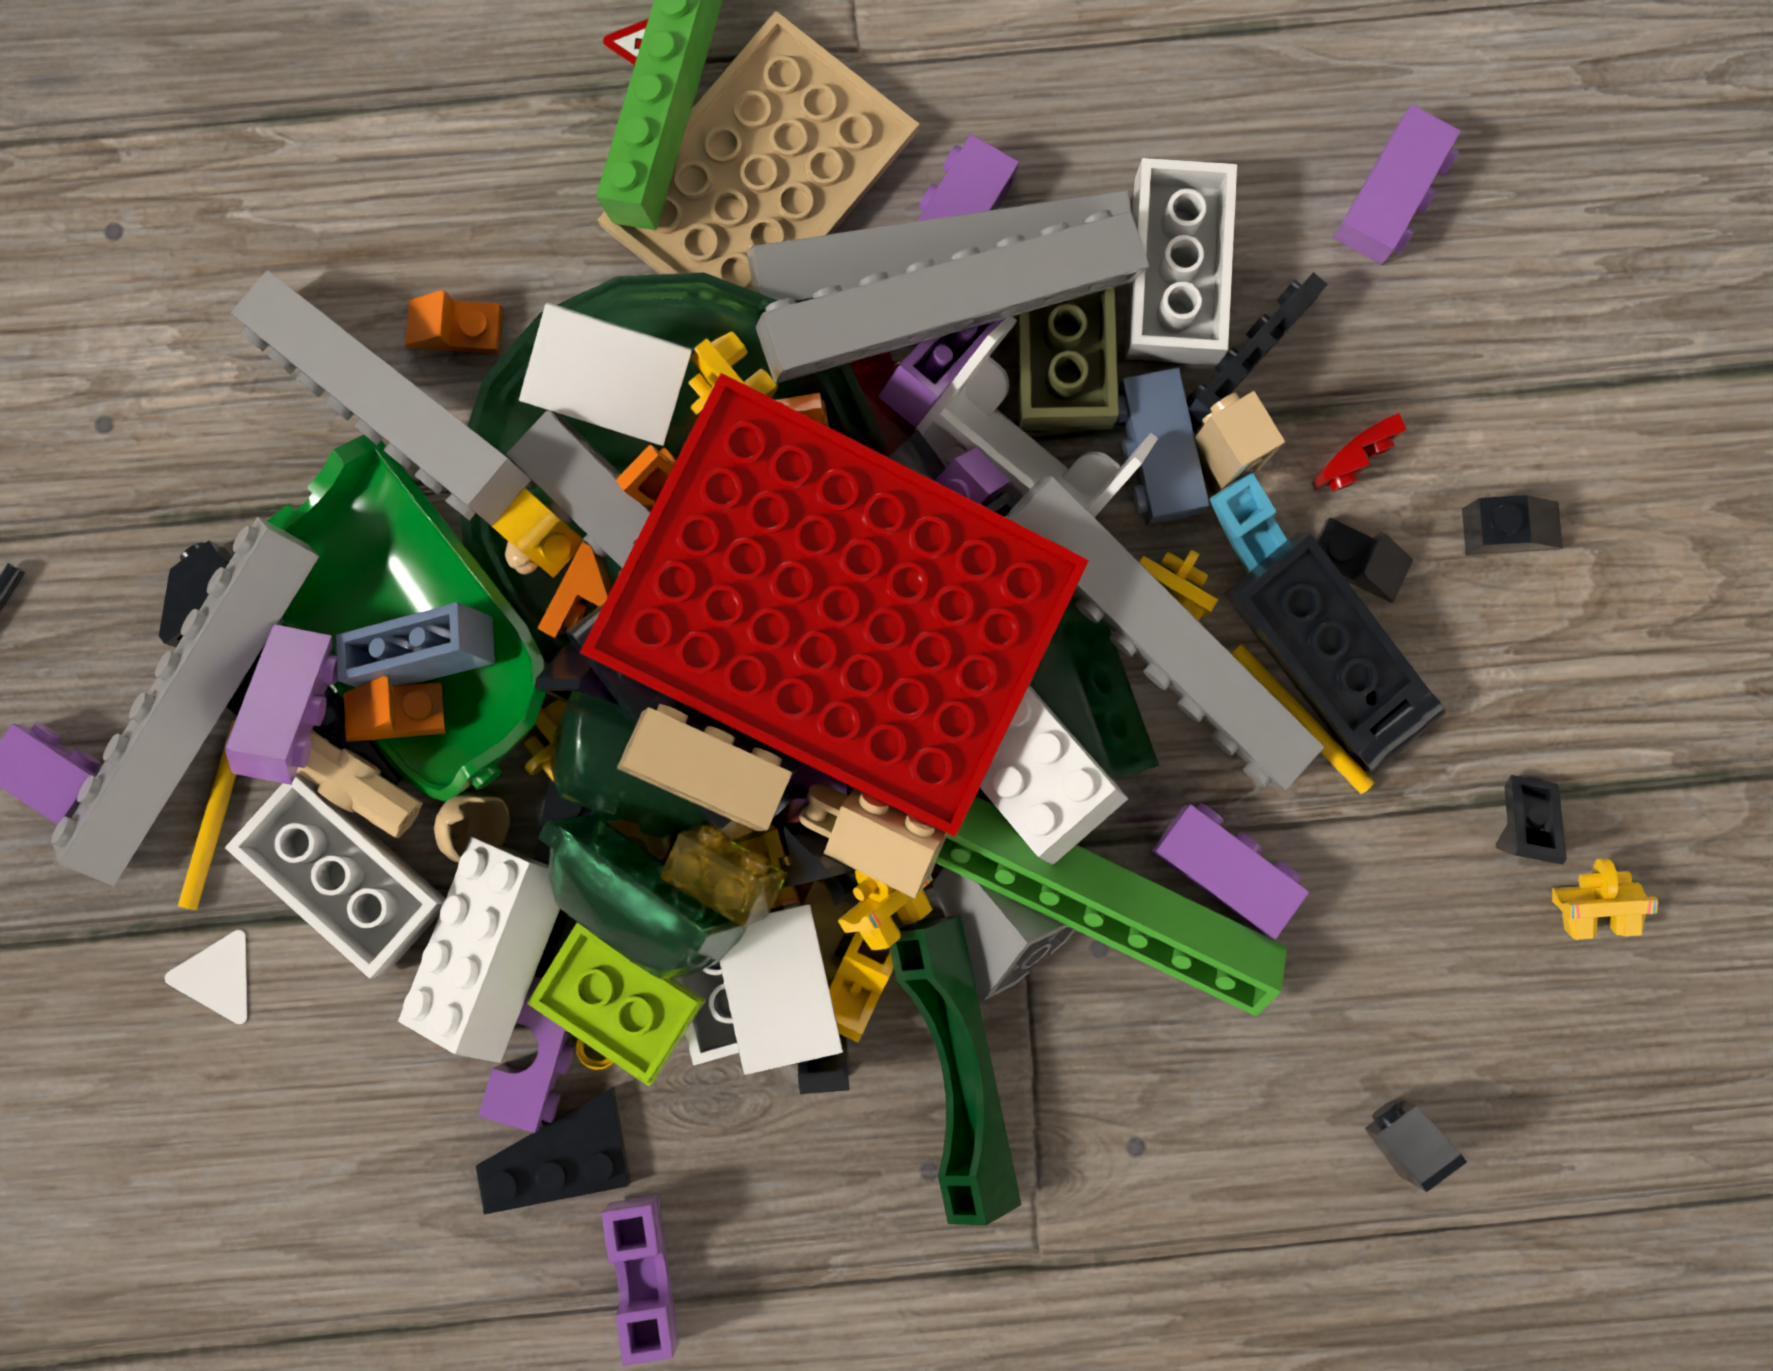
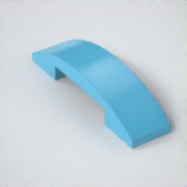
[1210,471,1287,574]

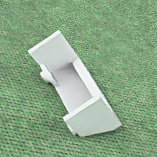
[915,316,1158,518]

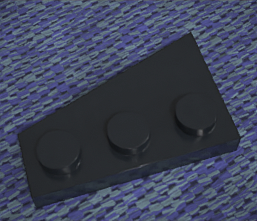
[476,1087,631,1215]

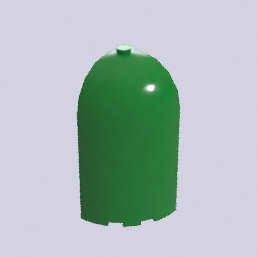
[232,434,546,802]

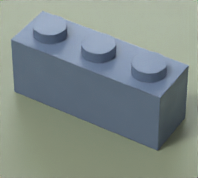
[1117,368,1209,525]
[336,602,495,688]

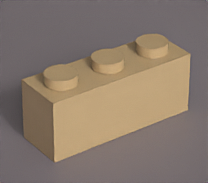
[1194,391,1285,495]
[617,704,792,831]

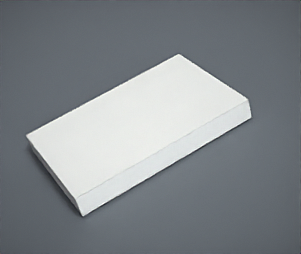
[519,302,692,446]
[712,904,843,1075]

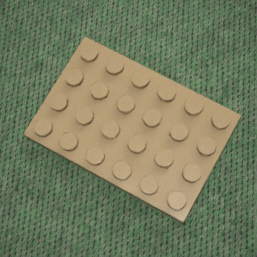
[597,11,920,340]

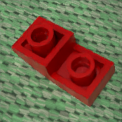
[1311,413,1407,492]

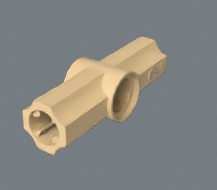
[297,730,423,838]

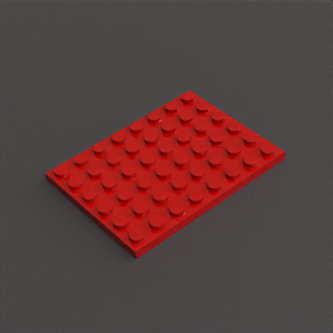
[580,373,1089,837]

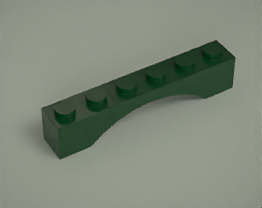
[889,915,1022,1226]

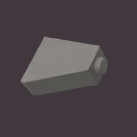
[932,867,1076,1001]

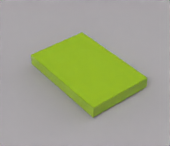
[527,918,705,1086]

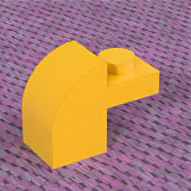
[492,487,584,578]
[829,931,894,1042]

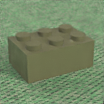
[1015,287,1118,431]

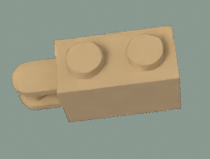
[799,784,947,898]

